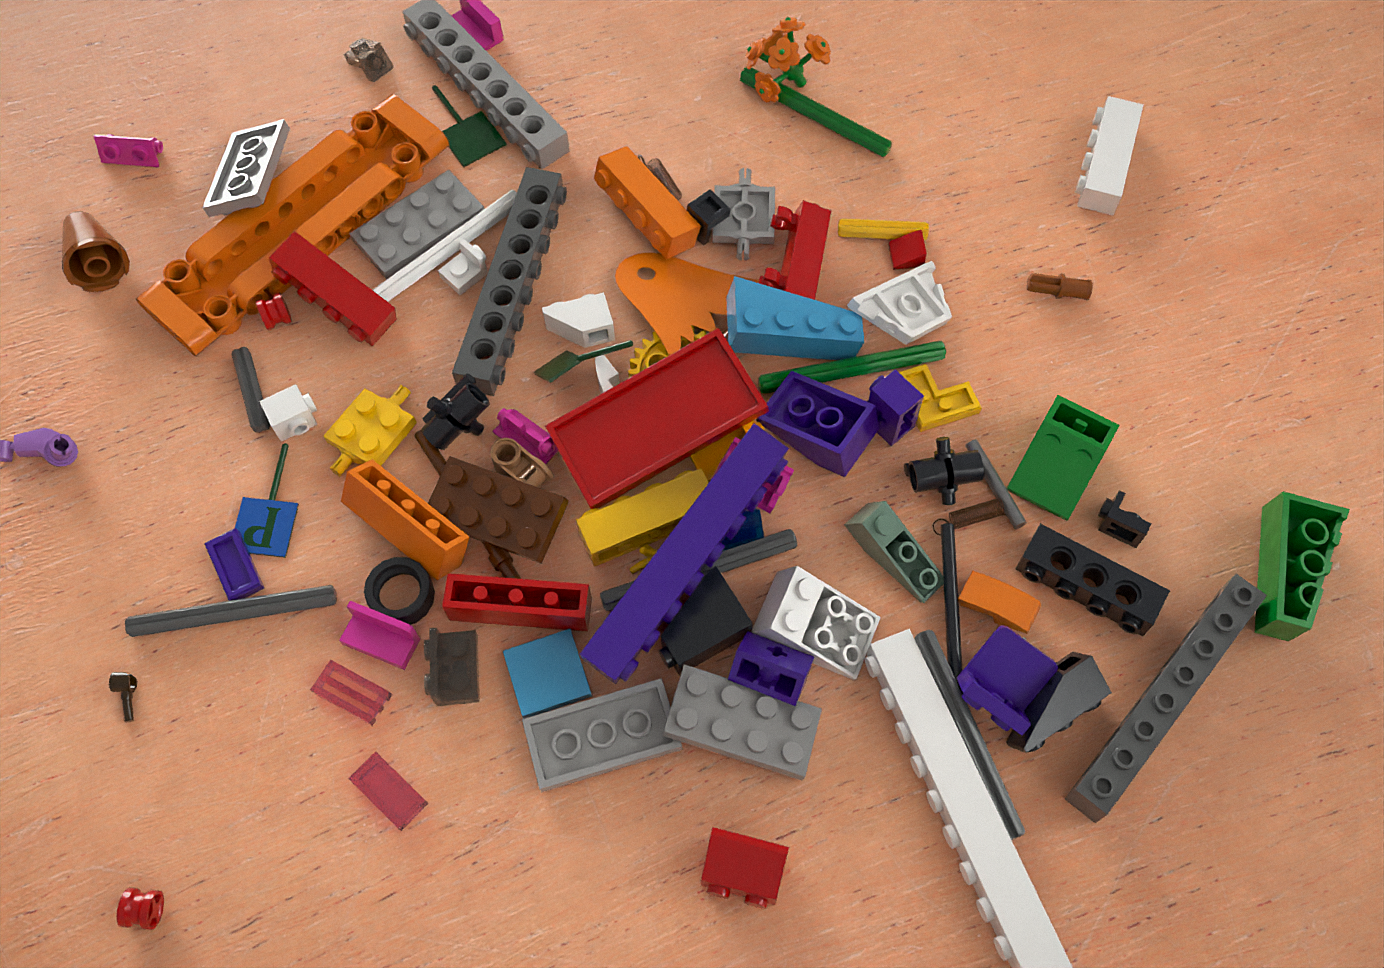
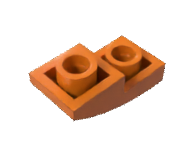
[958,571,1042,634]

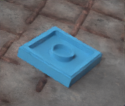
[503,629,592,719]

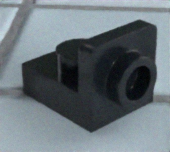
[1098,490,1151,548]

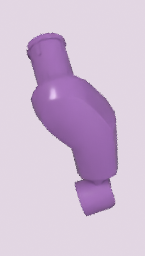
[0,428,78,467]

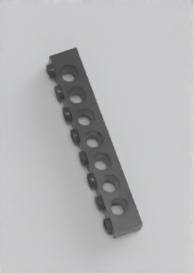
[452,167,567,396]
[1064,574,1267,823]

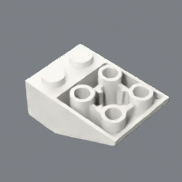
[751,566,881,680]

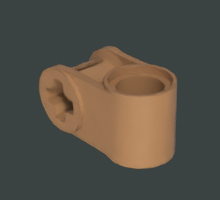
[490,438,554,488]

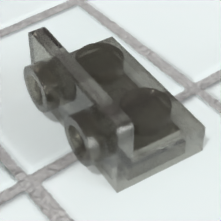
[424,628,480,706]

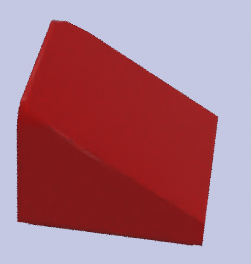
[888,230,927,270]

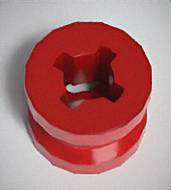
[256,292,292,331]
[116,887,164,930]

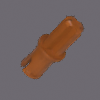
[1027,273,1093,300]

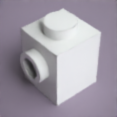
[259,384,317,442]

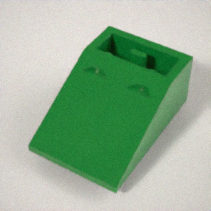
[1006,395,1120,521]

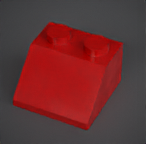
[701,827,789,909]

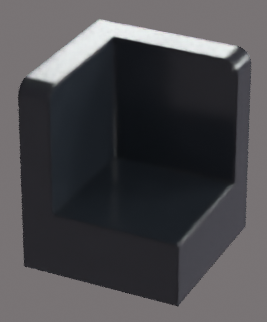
[687,189,731,245]

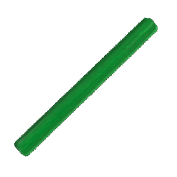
[740,67,892,157]
[758,341,946,394]

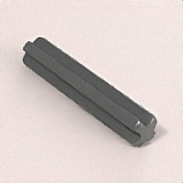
[231,347,270,433]

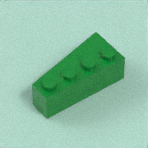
[1254,491,1350,642]

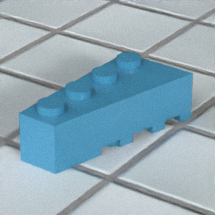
[726,276,864,360]

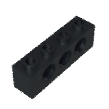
[1016,523,1170,636]

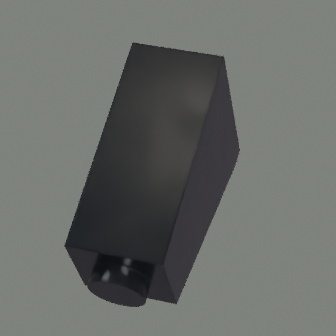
[658,566,753,676]

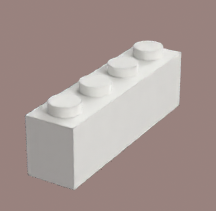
[1075,96,1144,215]

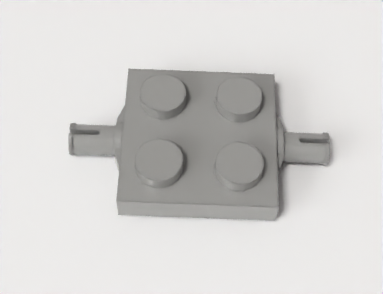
[713,168,775,261]

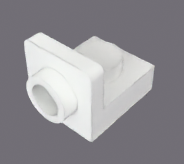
[438,239,488,295]

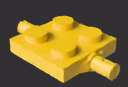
[323,385,417,477]

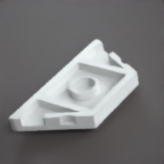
[847,261,952,345]

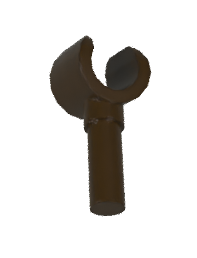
[109,672,138,723]

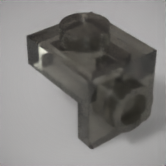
[344,38,394,82]

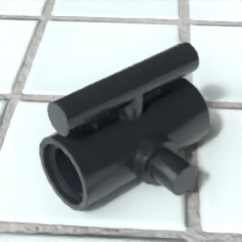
[422,373,490,450]
[904,437,984,505]

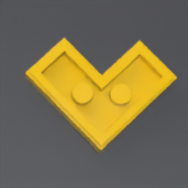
[899,364,982,432]

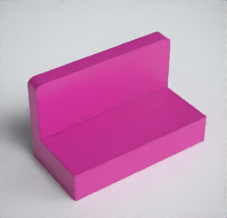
[451,0,504,51]
[339,601,421,670]

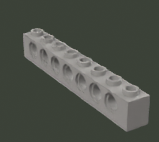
[402,0,570,170]

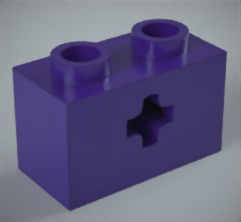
[867,370,924,446]
[727,631,814,706]

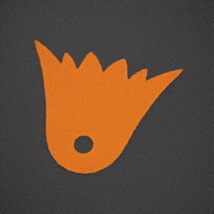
[615,252,759,355]

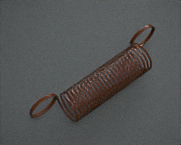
[638,154,682,200]
[933,498,1007,536]

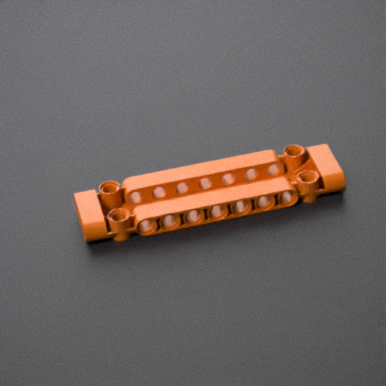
[136,94,449,356]

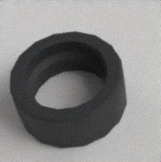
[364,557,435,625]

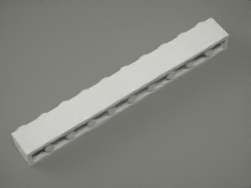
[865,629,1073,968]

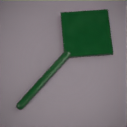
[534,340,633,383]

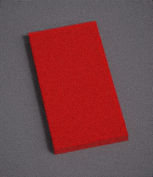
[545,328,769,509]

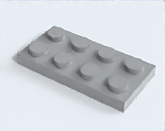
[202,119,290,217]
[349,170,484,279]
[662,664,822,780]
[522,678,682,792]

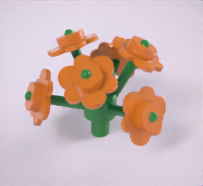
[746,17,831,103]

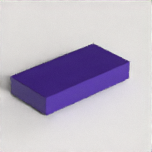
[204,528,265,601]

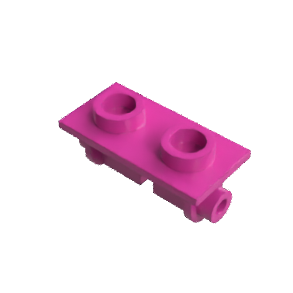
[94,134,163,167]
[492,408,558,464]

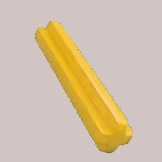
[838,219,929,240]

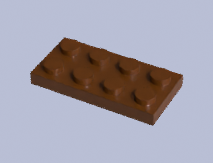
[428,456,569,564]

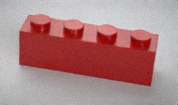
[269,231,397,346]
[442,573,592,632]

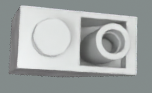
[542,292,615,348]

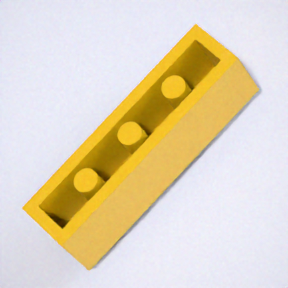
[576,468,709,567]

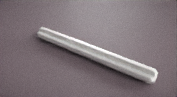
[373,190,517,302]

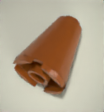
[62,211,130,292]

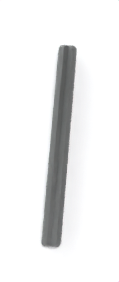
[600,529,797,611]
[125,585,337,637]
[915,630,1025,840]

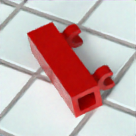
[758,200,831,300]

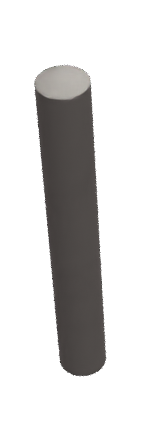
[965,440,1027,529]

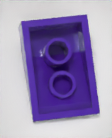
[756,371,879,477]

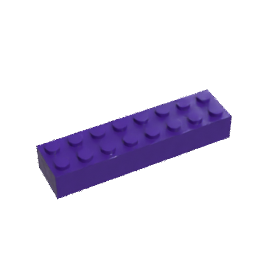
[580,423,789,684]

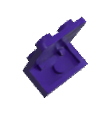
[956,625,1058,735]

